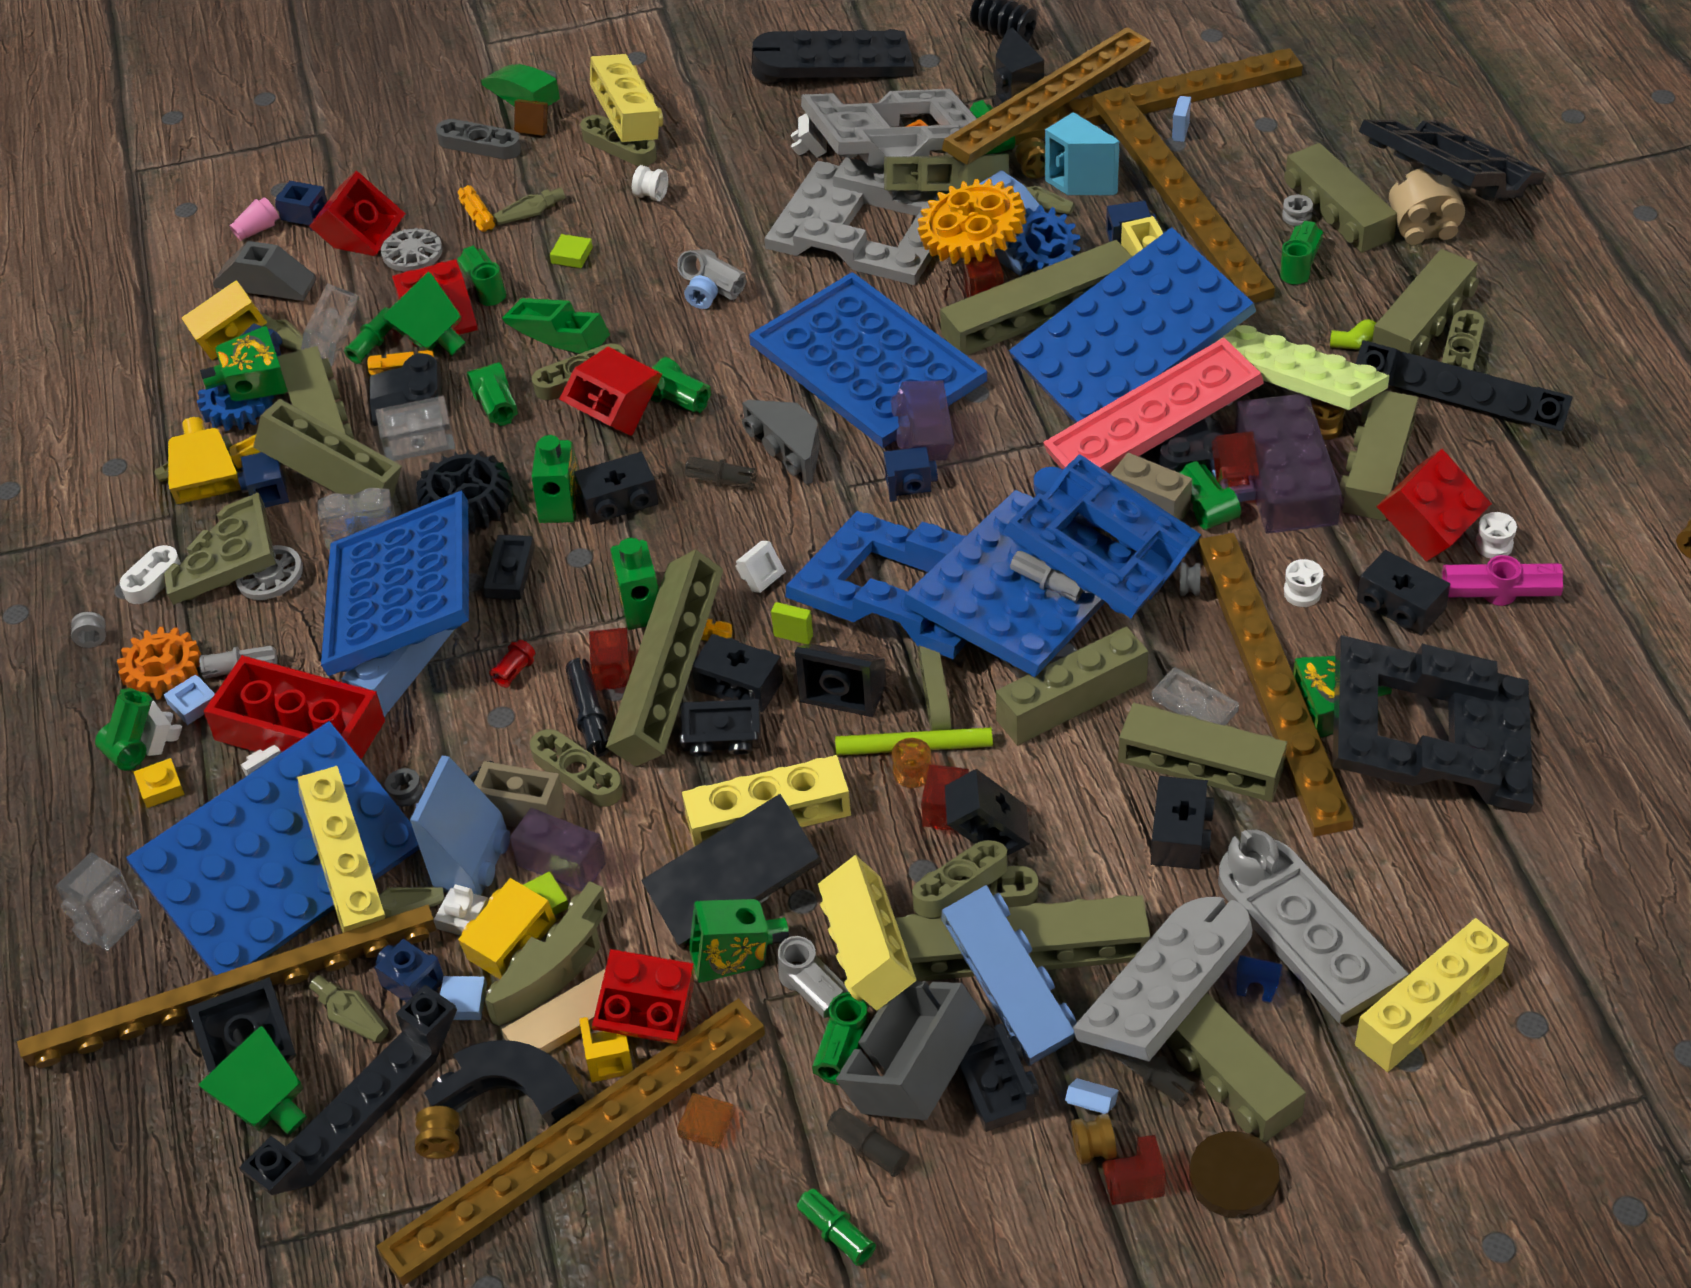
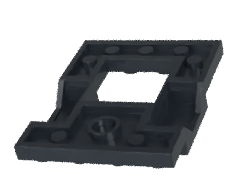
[1359,119,1547,202]
[1333,635,1533,814]

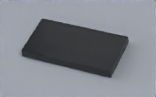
[641,794,822,949]

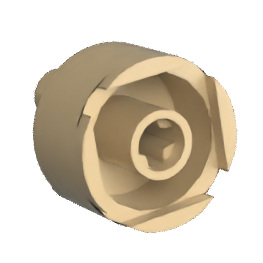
[1389,168,1465,245]

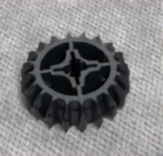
[416,449,513,534]

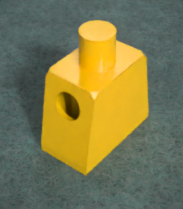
[168,417,241,504]

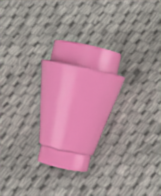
[229,197,280,241]

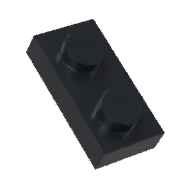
[483,535,535,600]

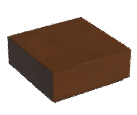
[514,99,548,136]

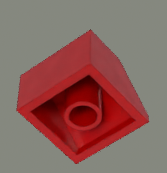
[309,170,406,256]
[392,259,478,347]

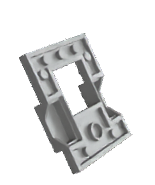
[801,89,977,168]
[764,157,950,285]

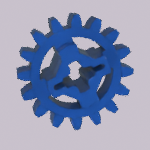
[1008,205,1080,272]
[197,384,274,431]

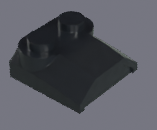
[370,353,442,426]
[1153,416,1235,474]
[187,977,297,1074]

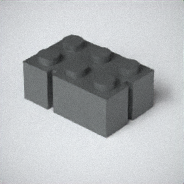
[835,981,986,1120]

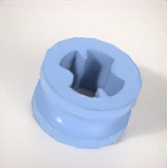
[684,275,718,309]

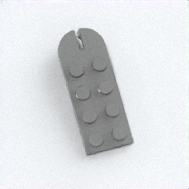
[1218,830,1409,1024]
[1073,897,1253,1061]

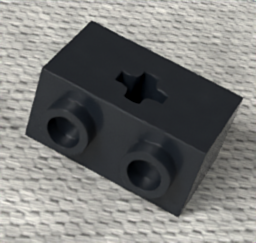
[574,451,659,525]
[1357,549,1451,636]
[692,634,783,713]
[944,769,1030,856]
[1150,776,1214,870]

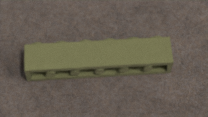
[940,240,1132,356]
[606,549,724,767]
[895,895,1150,981]

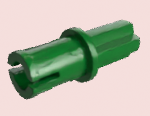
[344,307,392,364]
[797,1188,876,1266]

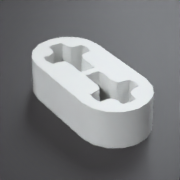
[120,545,181,604]

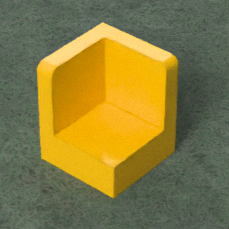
[579,1017,633,1083]

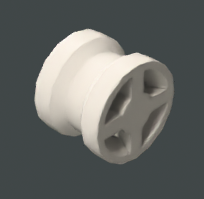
[632,165,668,202]
[1475,512,1517,559]
[1284,559,1324,607]

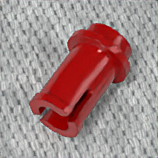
[489,640,536,688]

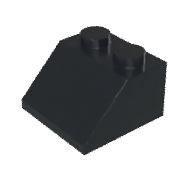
[993,28,1044,107]
[795,644,887,717]

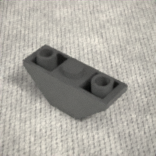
[213,241,316,301]
[742,400,820,485]

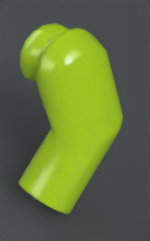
[1330,319,1376,350]

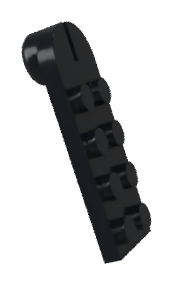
[751,29,914,84]

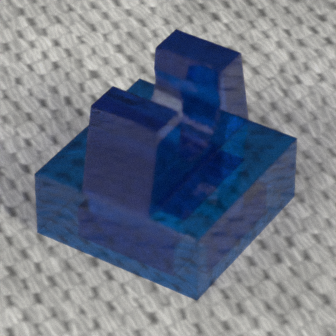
[1236,955,1284,1003]

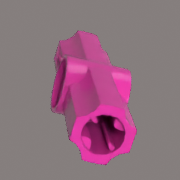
[1442,555,1563,606]

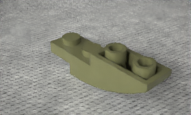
[884,154,1009,191]
[485,881,608,1026]

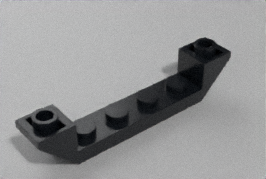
[1356,340,1574,432]
[239,985,457,1195]

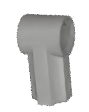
[677,249,747,300]
[778,936,848,1019]

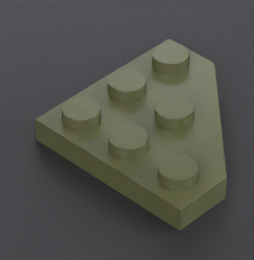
[164,493,276,605]

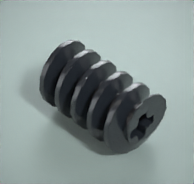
[970,0,1038,42]

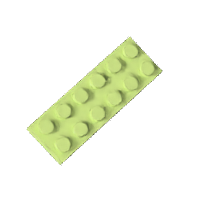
[1218,325,1389,410]

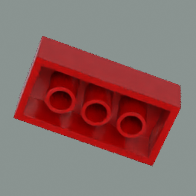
[203,655,385,760]

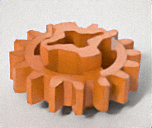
[117,627,201,700]

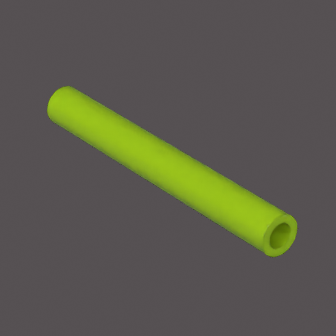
[835,727,993,756]

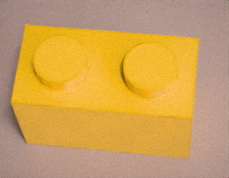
[182,280,267,360]
[458,878,557,979]

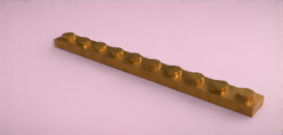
[942,27,1151,165]
[1014,48,1303,145]
[1093,86,1275,304]
[1198,532,1354,837]
[17,904,437,1068]
[376,998,765,1286]

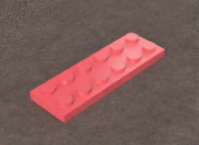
[1043,338,1264,473]

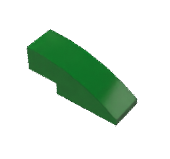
[481,64,560,107]
[502,298,610,354]

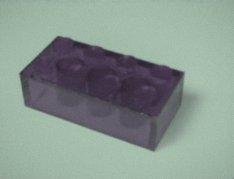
[1235,394,1342,534]

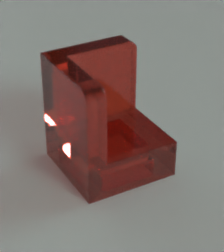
[1102,1135,1166,1206]

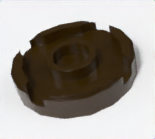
[1189,1131,1280,1218]

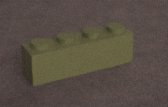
[1284,143,1398,253]
[1372,249,1479,356]
[277,346,354,439]
[1338,390,1418,521]
[253,399,402,515]
[996,626,1148,746]
[1118,702,1287,802]
[1165,992,1306,1143]

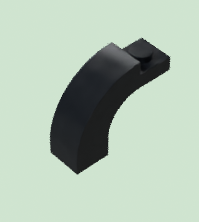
[424,1040,586,1127]

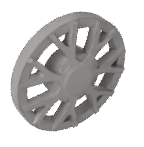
[381,228,442,272]
[235,545,303,600]

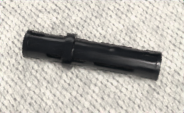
[565,658,611,757]

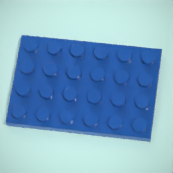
[1009,227,1256,423]
[749,272,987,448]
[321,490,469,676]
[903,490,1136,677]
[126,721,420,976]

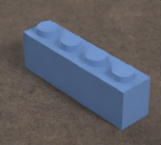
[341,629,455,717]
[942,885,1077,1066]

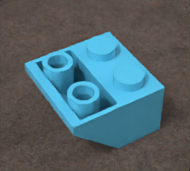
[1045,112,1119,195]

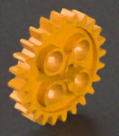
[918,179,1027,264]

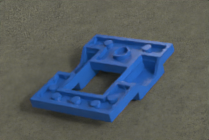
[1003,454,1201,619]
[785,511,968,659]

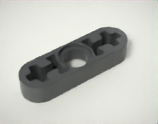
[436,119,522,160]

